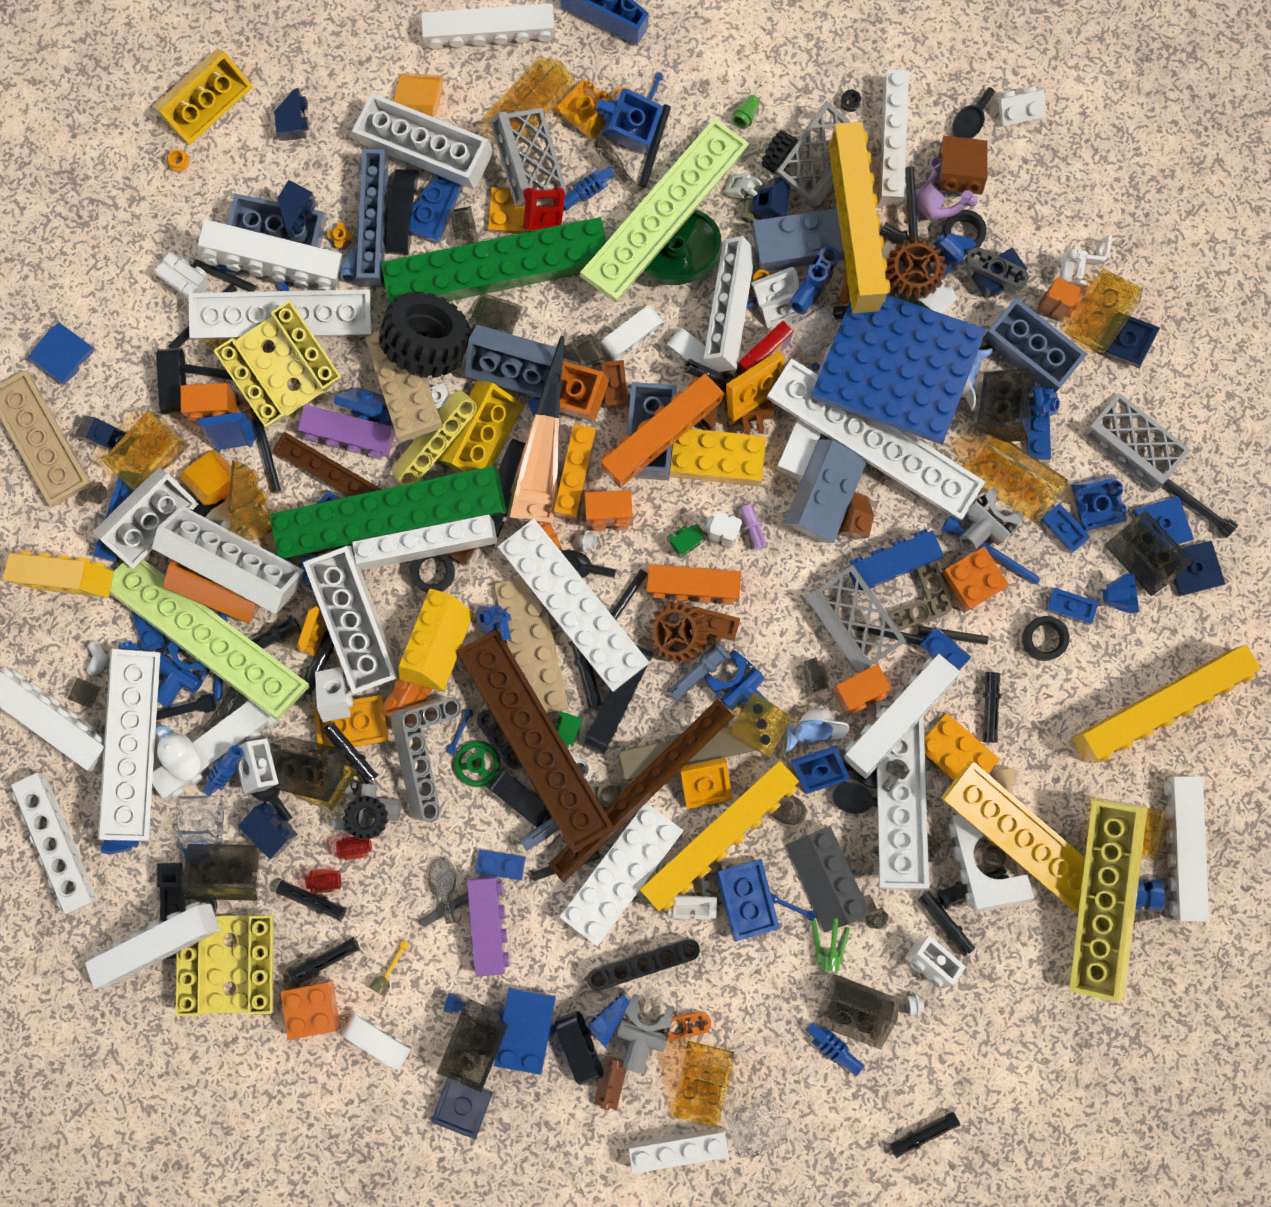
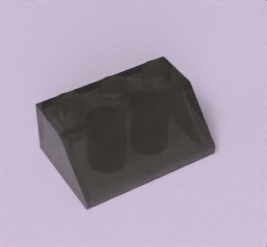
[977,368,1035,442]
[1104,510,1193,596]
[270,736,345,802]
[182,844,260,901]
[814,974,901,1050]
[437,999,508,1093]

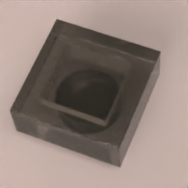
[67,677,101,708]

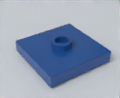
[334,387,388,416]
[1133,496,1194,553]

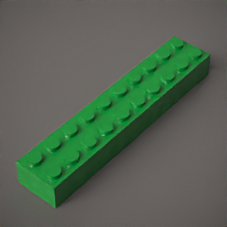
[381,217,606,303]
[269,466,507,560]

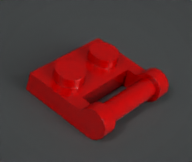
[523,187,565,231]

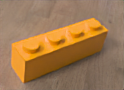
[554,424,597,521]

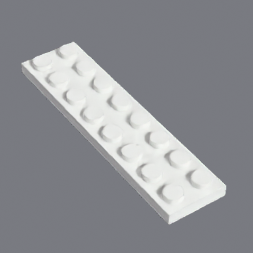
[189,289,372,340]
[498,518,649,692]
[98,649,160,841]
[875,701,929,890]

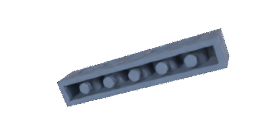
[356,149,389,287]

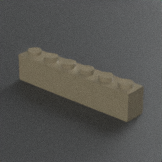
[619,718,763,781]

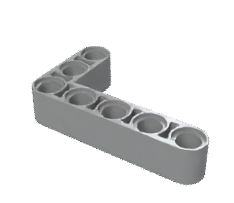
[391,697,462,823]

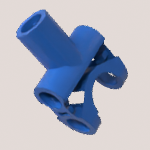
[788,246,840,314]
[157,641,210,708]
[704,650,773,720]

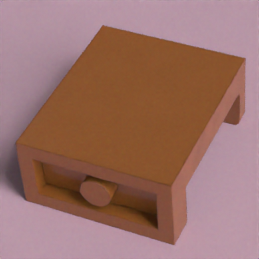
[938,135,988,195]

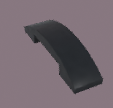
[386,169,419,255]
[157,862,186,959]

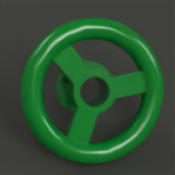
[454,741,500,787]

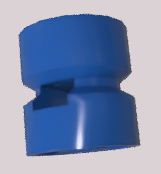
[1135,879,1165,911]

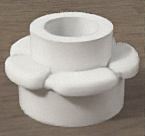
[579,530,597,553]
[906,993,924,1018]

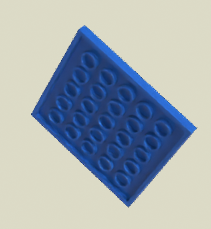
[811,295,986,445]

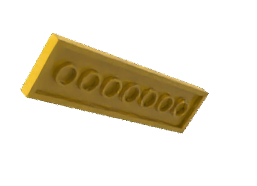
[941,761,1085,914]

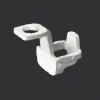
[1059,235,1112,289]

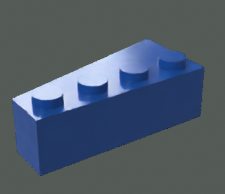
[561,0,649,45]

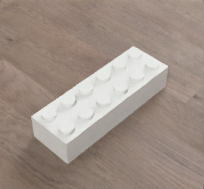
[352,93,494,190]
[198,219,342,290]
[152,506,304,614]
[303,546,399,694]
[0,666,105,772]
[560,802,684,947]

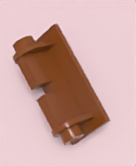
[593,1056,627,1110]

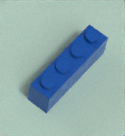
[846,529,944,594]

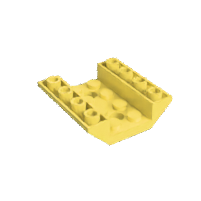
[213,300,342,427]
[176,915,274,1016]

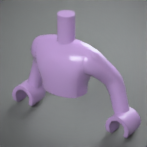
[916,157,978,222]

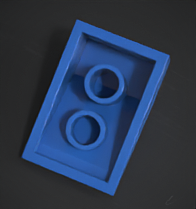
[494,987,556,1075]

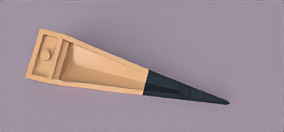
[507,335,565,523]

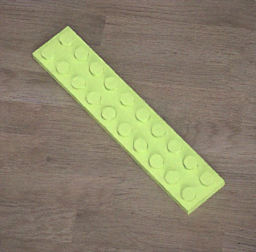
[580,118,749,303]
[110,559,309,721]

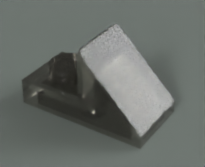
[449,206,479,246]

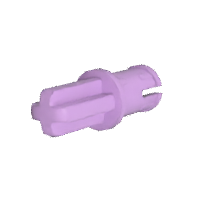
[739,504,767,550]

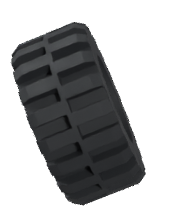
[379,292,471,378]

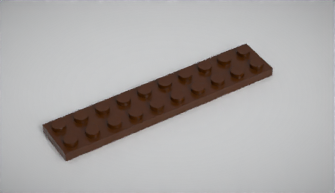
[457,629,615,854]

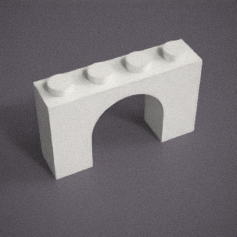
[947,815,1034,913]

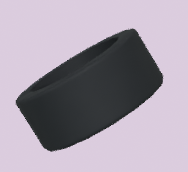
[942,209,987,254]
[410,554,455,593]
[1022,616,1070,661]

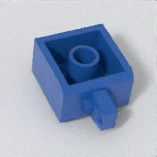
[594,88,664,154]

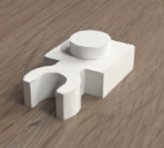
[724,173,762,198]

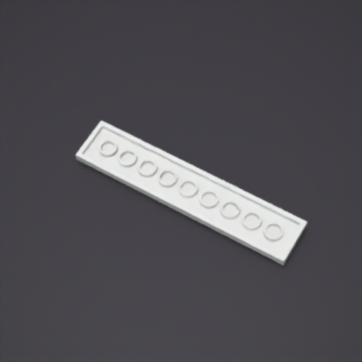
[766,358,985,521]

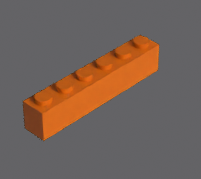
[601,374,724,488]

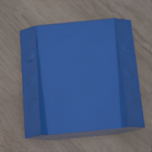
[198,412,256,453]
[1071,474,1127,531]
[588,990,631,1048]

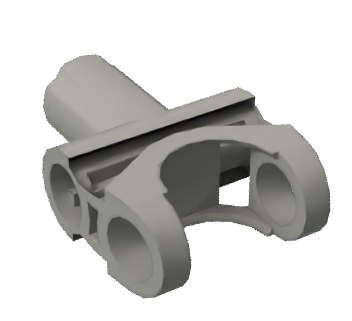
[959,488,1024,552]
[328,783,401,830]
[617,994,674,1073]

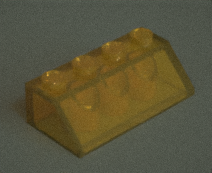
[482,57,575,144]
[964,429,1068,524]

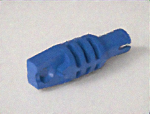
[563,166,614,211]
[203,745,243,797]
[805,1022,865,1077]

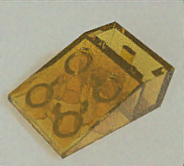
[228,459,274,541]
[671,1041,734,1128]

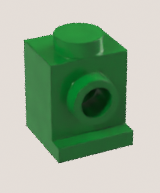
[668,524,704,559]
[555,711,583,748]

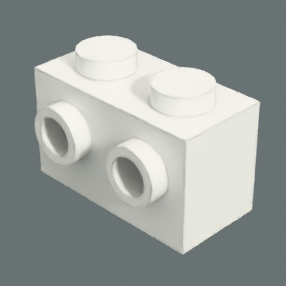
[905,935,966,989]

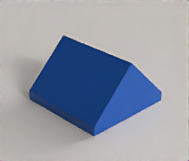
[791,745,851,794]

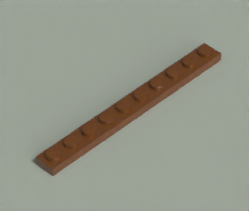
[272,432,478,566]
[548,699,735,882]

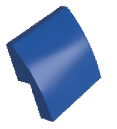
[28,322,94,385]

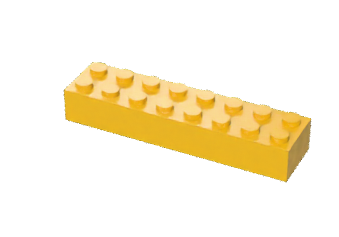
[828,122,890,313]
[1071,644,1261,763]

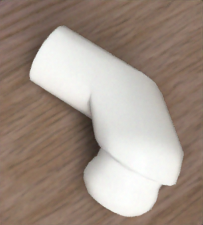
[87,641,108,676]

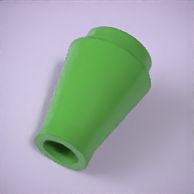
[732,95,760,129]

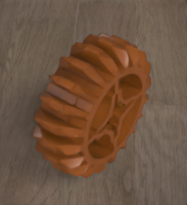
[885,238,947,300]
[647,600,710,663]

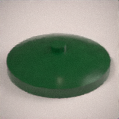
[642,210,722,285]

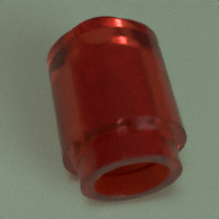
[336,836,373,861]
[305,868,342,893]

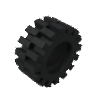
[761,130,798,175]
[343,796,388,839]

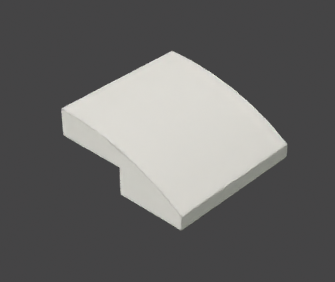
[751,267,809,328]

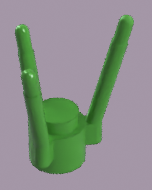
[811,918,850,971]

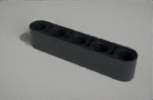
[487,438,526,548]
[583,644,653,755]
[587,938,700,991]

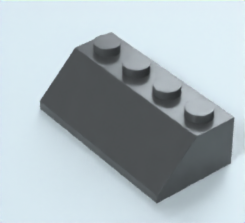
[785,826,871,932]

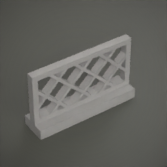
[775,101,869,208]
[490,108,567,208]
[1083,393,1190,492]
[806,565,906,674]

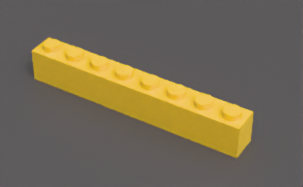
[640,761,799,912]

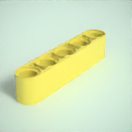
[392,391,477,486]

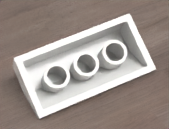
[93,467,199,569]

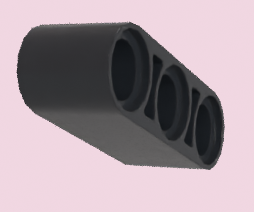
[156,348,187,415]
[477,710,523,770]
[487,768,550,827]
[555,1011,604,1085]

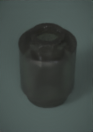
[801,657,830,693]

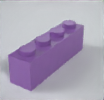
[298,404,396,459]
[467,875,510,977]

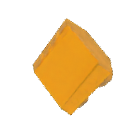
[394,73,443,117]
[556,79,612,139]
[180,450,240,505]
[294,606,327,656]

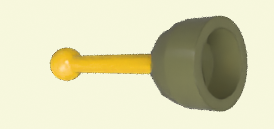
[369,940,409,996]

